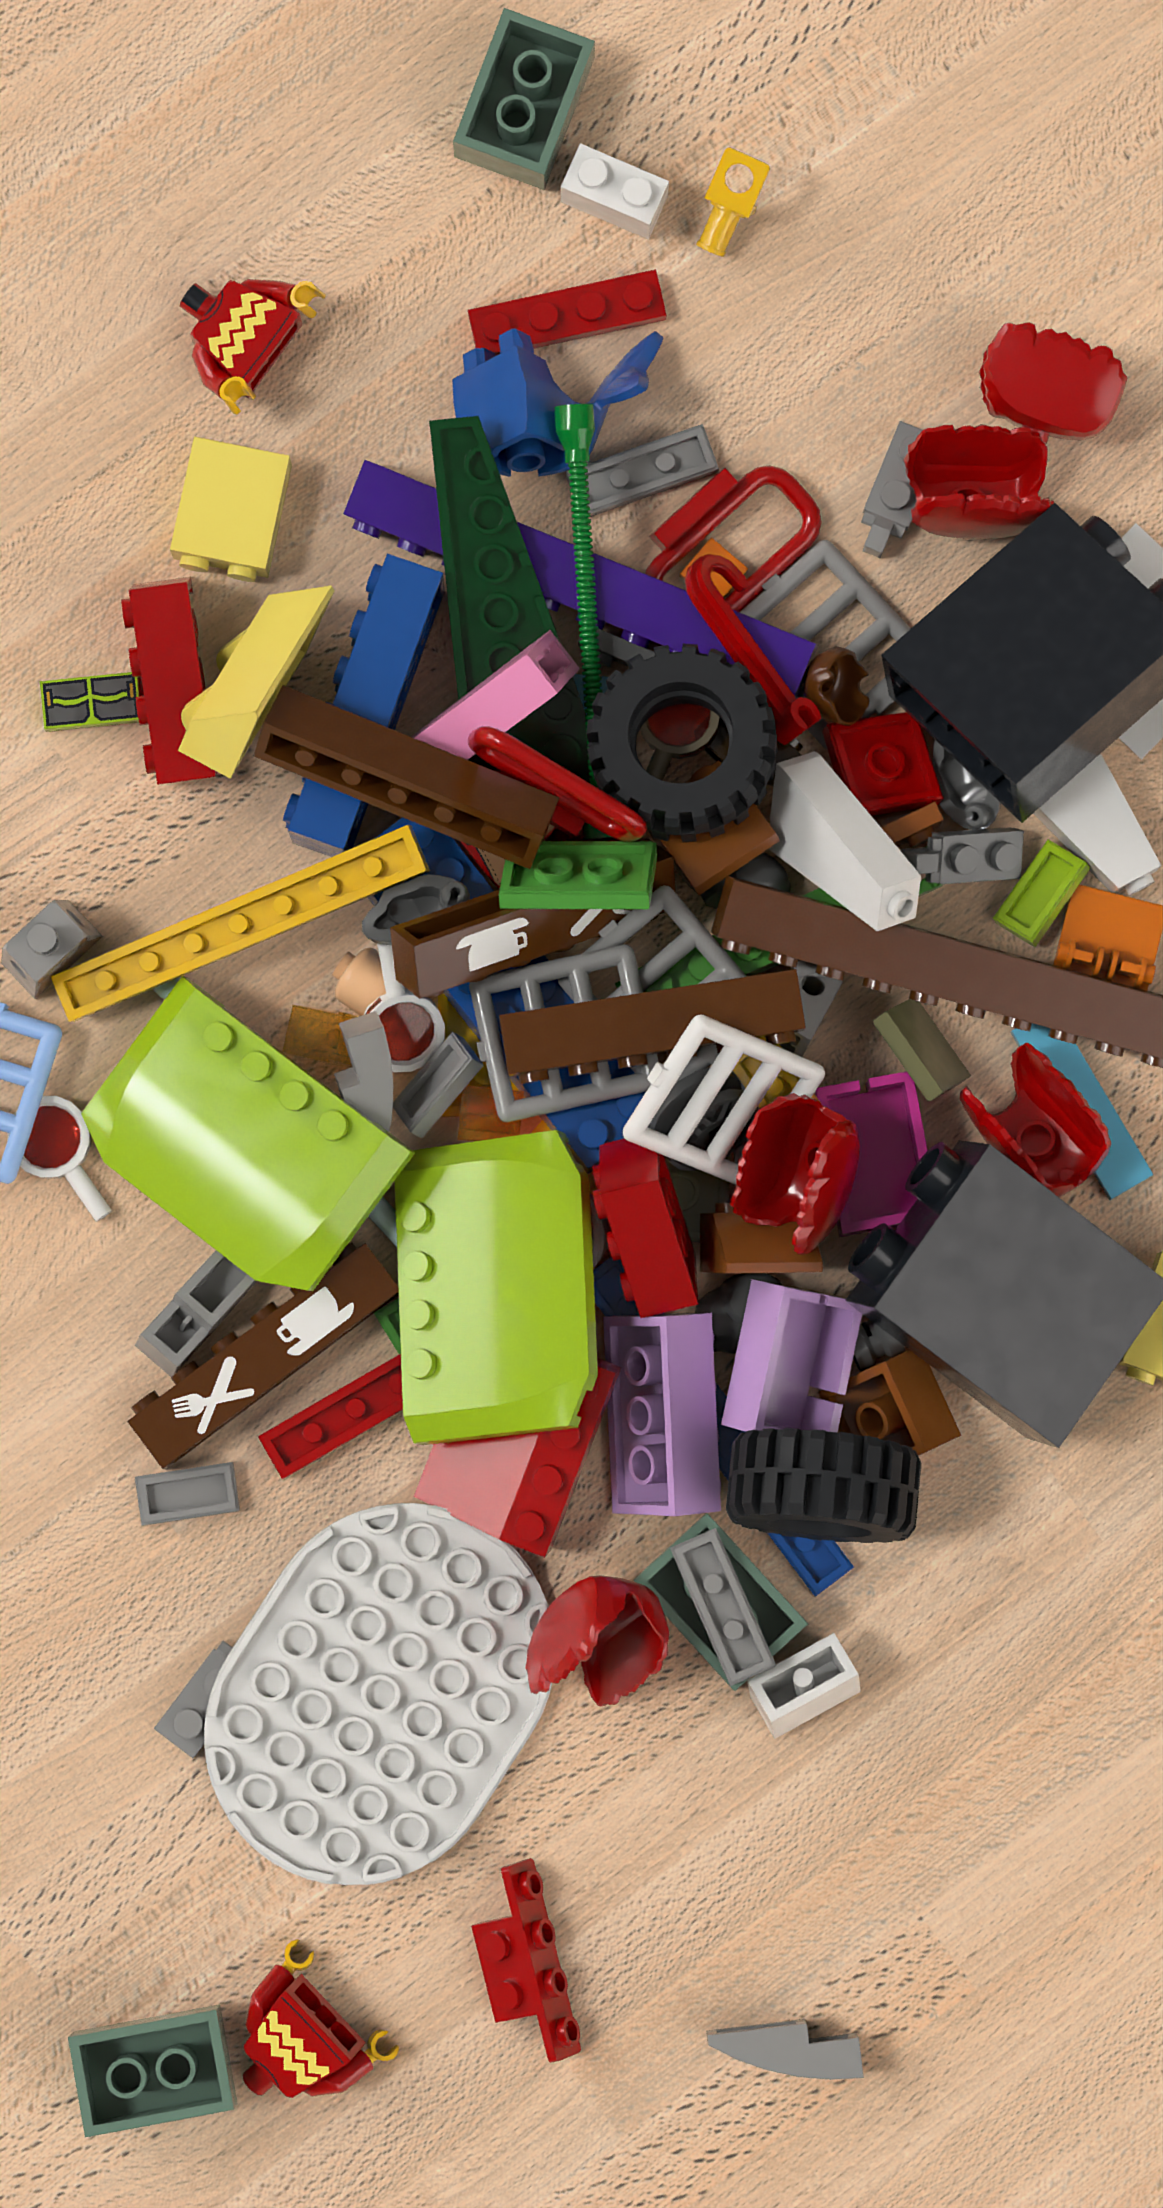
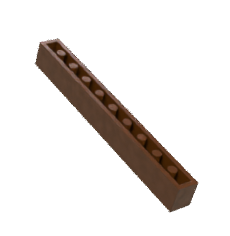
[711,875,1163,1068]

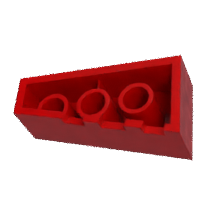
[121,576,217,785]

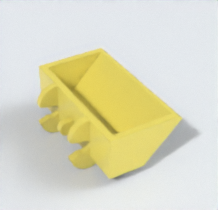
[178,585,335,779]

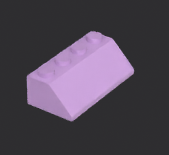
[603,1313,721,1516]

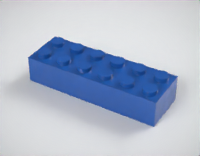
[283,553,445,857]

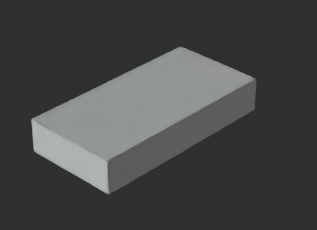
[393,1032,484,1138]
[135,1462,240,1526]

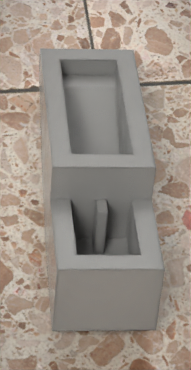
[334,1011,394,1132]
[135,1250,257,1377]
[706,2019,864,2080]

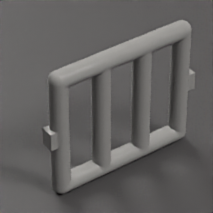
[740,540,911,749]
[558,885,747,1083]
[469,944,659,1122]

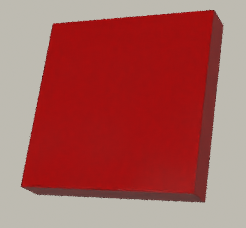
[822,712,943,816]

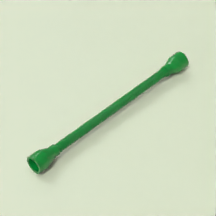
[554,404,613,840]

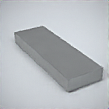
[566,424,719,517]
[670,1528,776,1686]

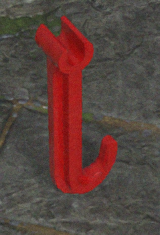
[685,554,821,745]

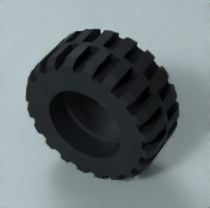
[586,643,778,843]
[726,1428,922,1543]

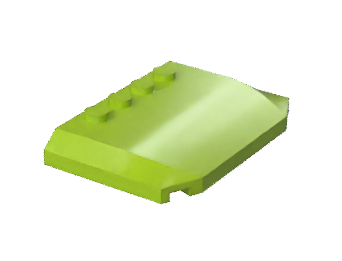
[81,976,415,1291]
[395,1130,598,1445]

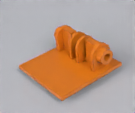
[1053,884,1163,991]

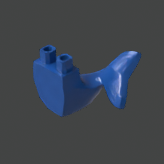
[452,329,663,477]

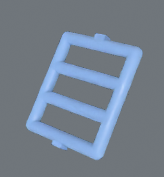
[0,1002,62,1184]

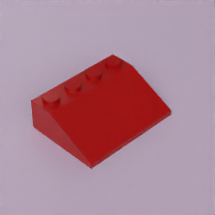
[413,1358,622,1558]

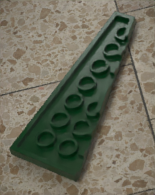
[429,415,592,783]

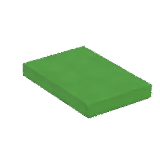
[499,841,657,909]

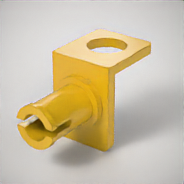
[696,147,770,257]

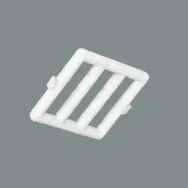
[623,1015,825,1185]

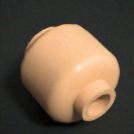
[332,948,398,1018]

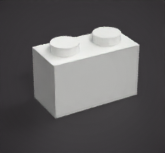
[561,143,669,240]
[747,1633,861,1739]

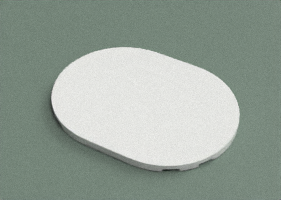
[204,1503,552,1885]

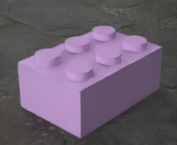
[721,1279,862,1433]

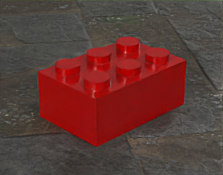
[592,1130,698,1318]

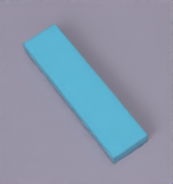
[1010,1023,1153,1200]

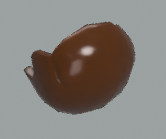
[803,646,870,727]

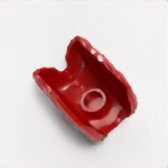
[978,322,1128,444]
[904,424,1055,539]
[959,1043,1111,1198]
[730,1093,860,1255]
[525,1575,669,1707]

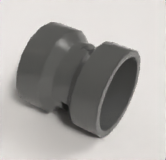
[853,1319,906,1372]

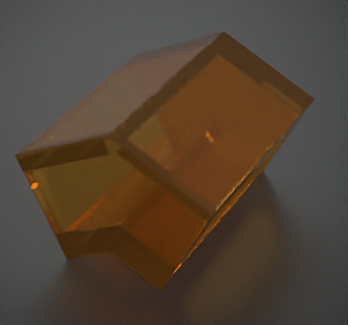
[457,1085,524,1141]

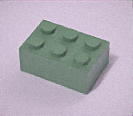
[453,8,595,190]
[633,1513,808,1691]
[68,2004,237,2138]

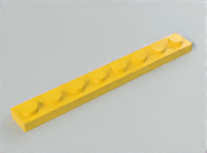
[51,825,430,1022]

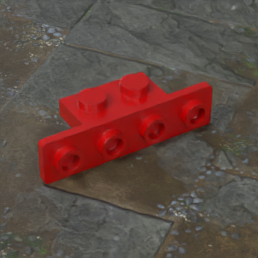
[471,1858,581,2063]

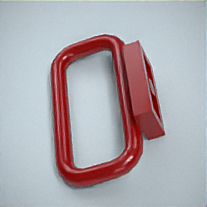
[645,465,822,612]
[468,726,647,842]

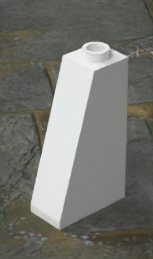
[769,751,921,931]
[1033,754,1162,896]

